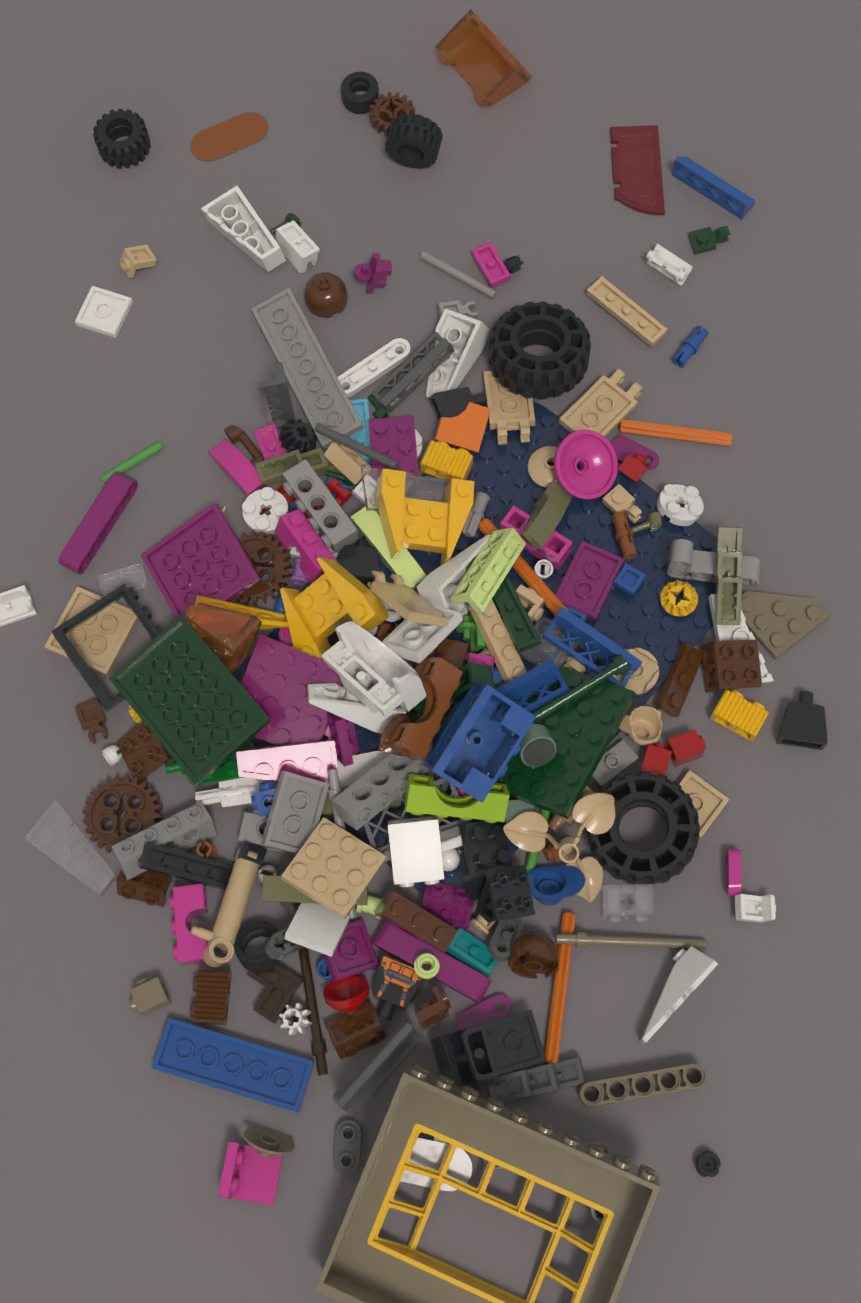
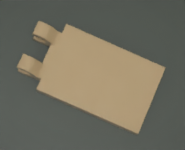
[559,369,643,438]
[483,371,535,445]
[367,570,448,627]

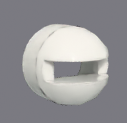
[534,559,553,579]
[101,745,122,766]
[258,865,278,884]

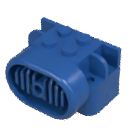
[424,682,536,803]

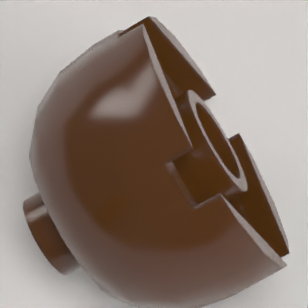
[304,272,348,318]
[508,931,559,979]

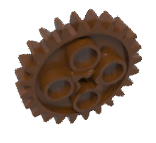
[234,531,293,606]
[82,775,163,853]

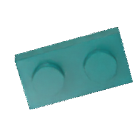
[446,928,499,977]

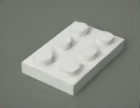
[382,604,463,663]

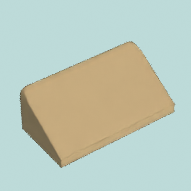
[324,441,372,485]

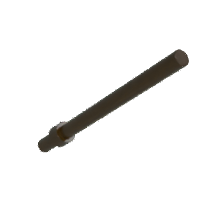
[298,947,328,1076]

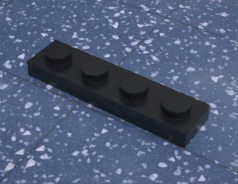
[139,842,234,891]

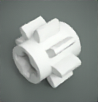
[279,1003,312,1036]

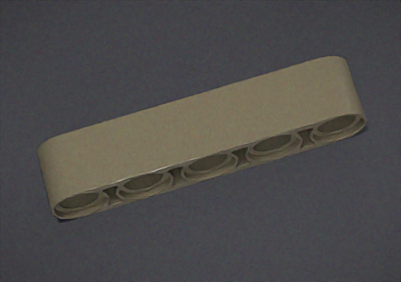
[579,1064,706,1107]

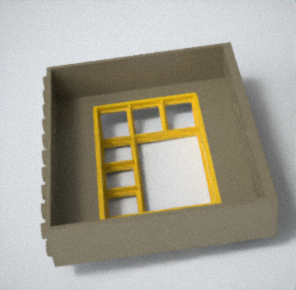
[314,1064,660,1303]

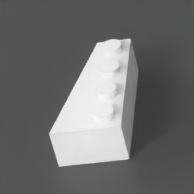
[201,186,286,272]

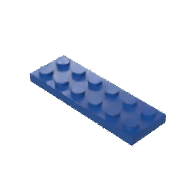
[152,1018,315,1113]

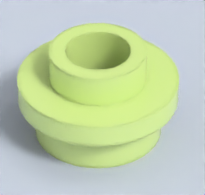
[414,953,440,979]

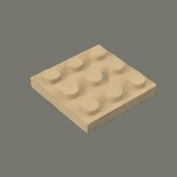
[44,586,139,677]
[281,817,387,920]

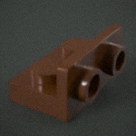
[116,870,173,907]
[415,985,451,1031]
[324,1001,386,1059]

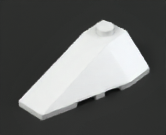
[426,308,492,398]
[417,535,490,619]
[307,683,406,734]
[640,946,718,1045]

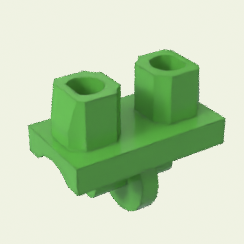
[456,611,487,653]

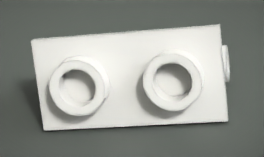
[646,244,693,286]

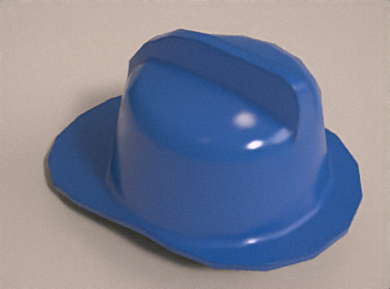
[527,866,586,906]

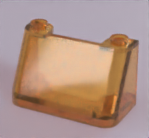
[435,9,532,107]
[184,603,262,674]

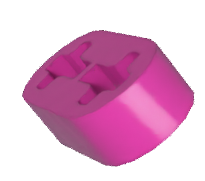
[725,848,742,895]

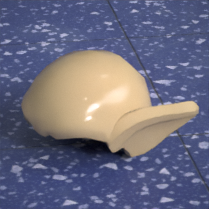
[619,706,663,746]

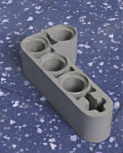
[667,539,761,586]

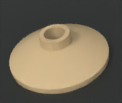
[528,446,557,488]

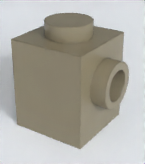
[129,977,171,1016]

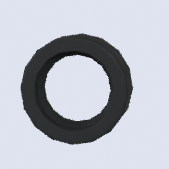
[234,921,284,972]

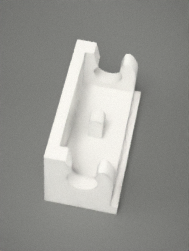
[275,220,320,274]
[0,585,37,627]

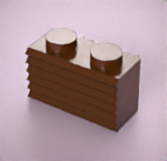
[190,970,232,1026]

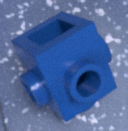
[251,781,278,818]

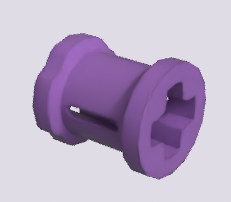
[289,558,310,588]

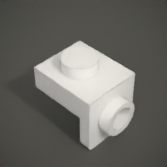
[735,894,776,923]

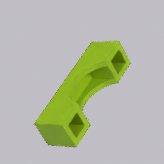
[404,774,509,823]

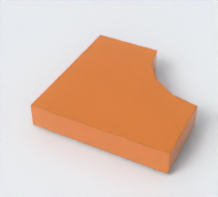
[434,402,491,453]

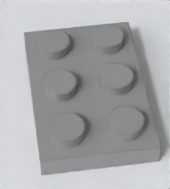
[261,770,330,853]

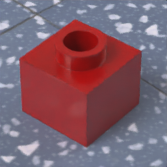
[618,452,651,482]

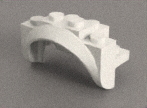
[321,621,427,717]

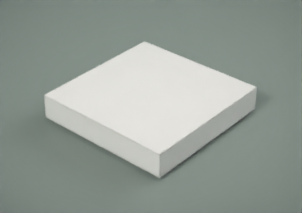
[75,286,133,338]
[284,903,350,957]

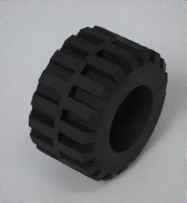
[93,109,151,169]
[385,113,443,169]

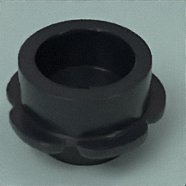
[503,255,524,274]
[694,1150,721,1177]

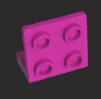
[218,1142,283,1205]

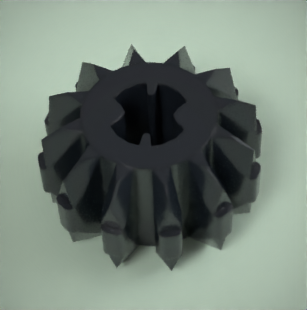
[278,418,318,454]

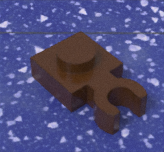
[75,698,108,744]

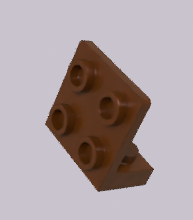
[701,640,762,693]
[117,722,176,782]

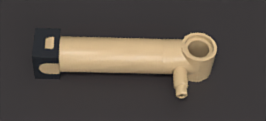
[190,841,267,968]

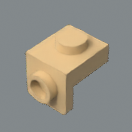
[516,584,544,622]

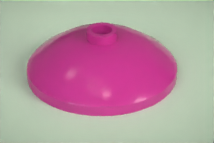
[554,430,618,500]

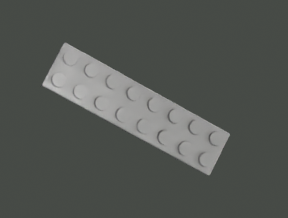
[251,288,364,450]

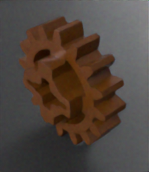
[369,92,415,136]

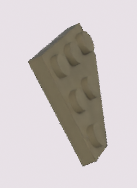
[741,591,830,660]

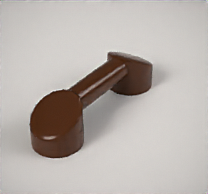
[224,425,264,468]

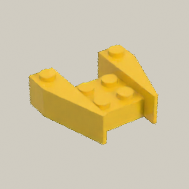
[376,469,475,565]
[280,557,389,659]

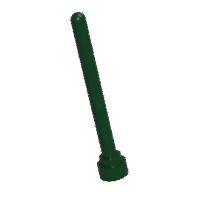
[532,654,630,723]

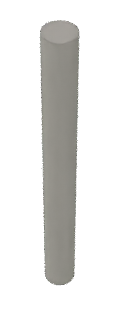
[420,250,497,299]

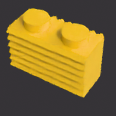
[420,440,473,482]
[710,689,769,742]

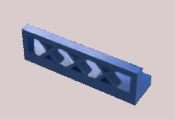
[672,155,755,220]
[542,607,642,687]
[495,658,569,713]

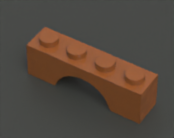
[388,657,463,760]

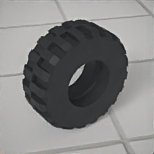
[488,301,591,400]
[587,771,700,887]

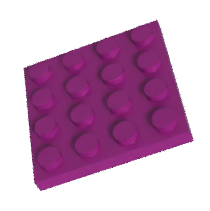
[141,503,261,624]
[241,634,343,746]

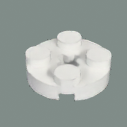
[657,484,704,526]
[242,487,289,534]

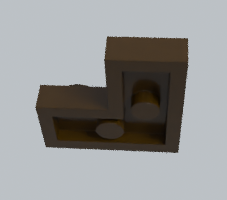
[247,953,303,1024]

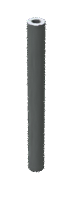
[315,423,399,470]

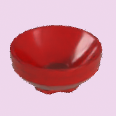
[323,976,369,1013]

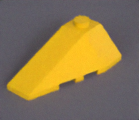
[191,595,289,635]

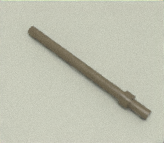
[555,932,707,949]

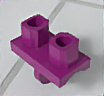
[353,253,392,294]

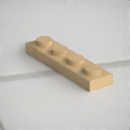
[586,276,668,347]
[468,599,527,684]

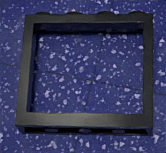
[51,584,163,712]

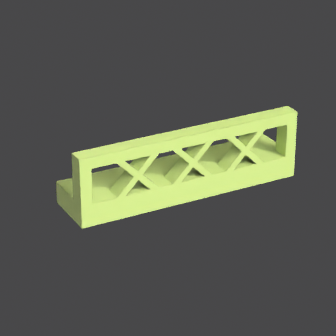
[450,527,526,613]

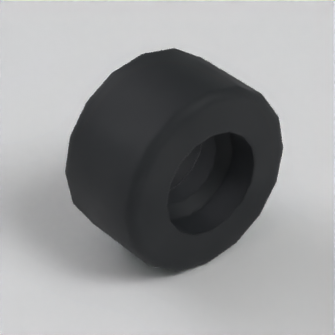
[341,71,379,114]

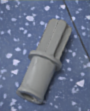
[462,492,490,538]

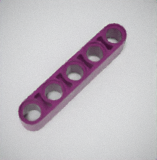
[58,471,138,575]
[372,921,492,1004]

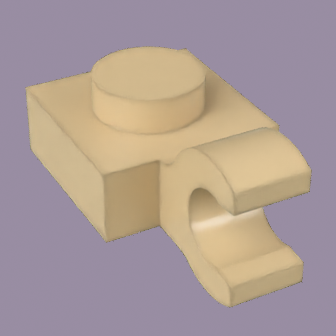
[602,484,642,524]

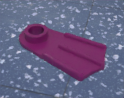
[610,434,659,470]
[455,995,511,1031]

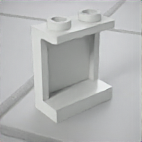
[388,816,444,887]

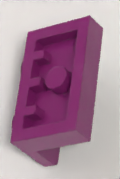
[327,712,359,767]
[422,882,475,930]

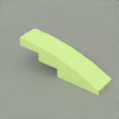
[351,504,427,589]

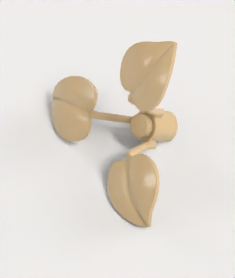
[503,793,615,902]

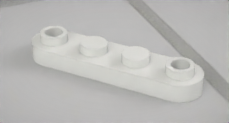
[338,338,411,398]

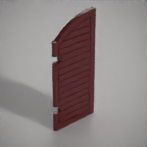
[610,125,665,215]

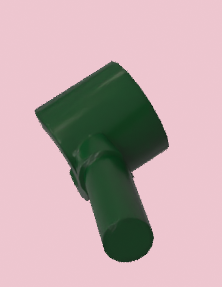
[270,213,301,234]
[368,395,389,419]
[325,470,353,486]

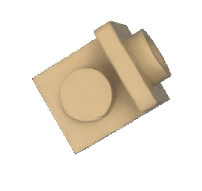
[120,244,157,279]

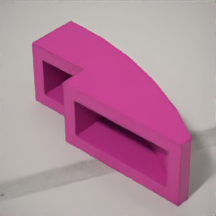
[208,439,267,497]

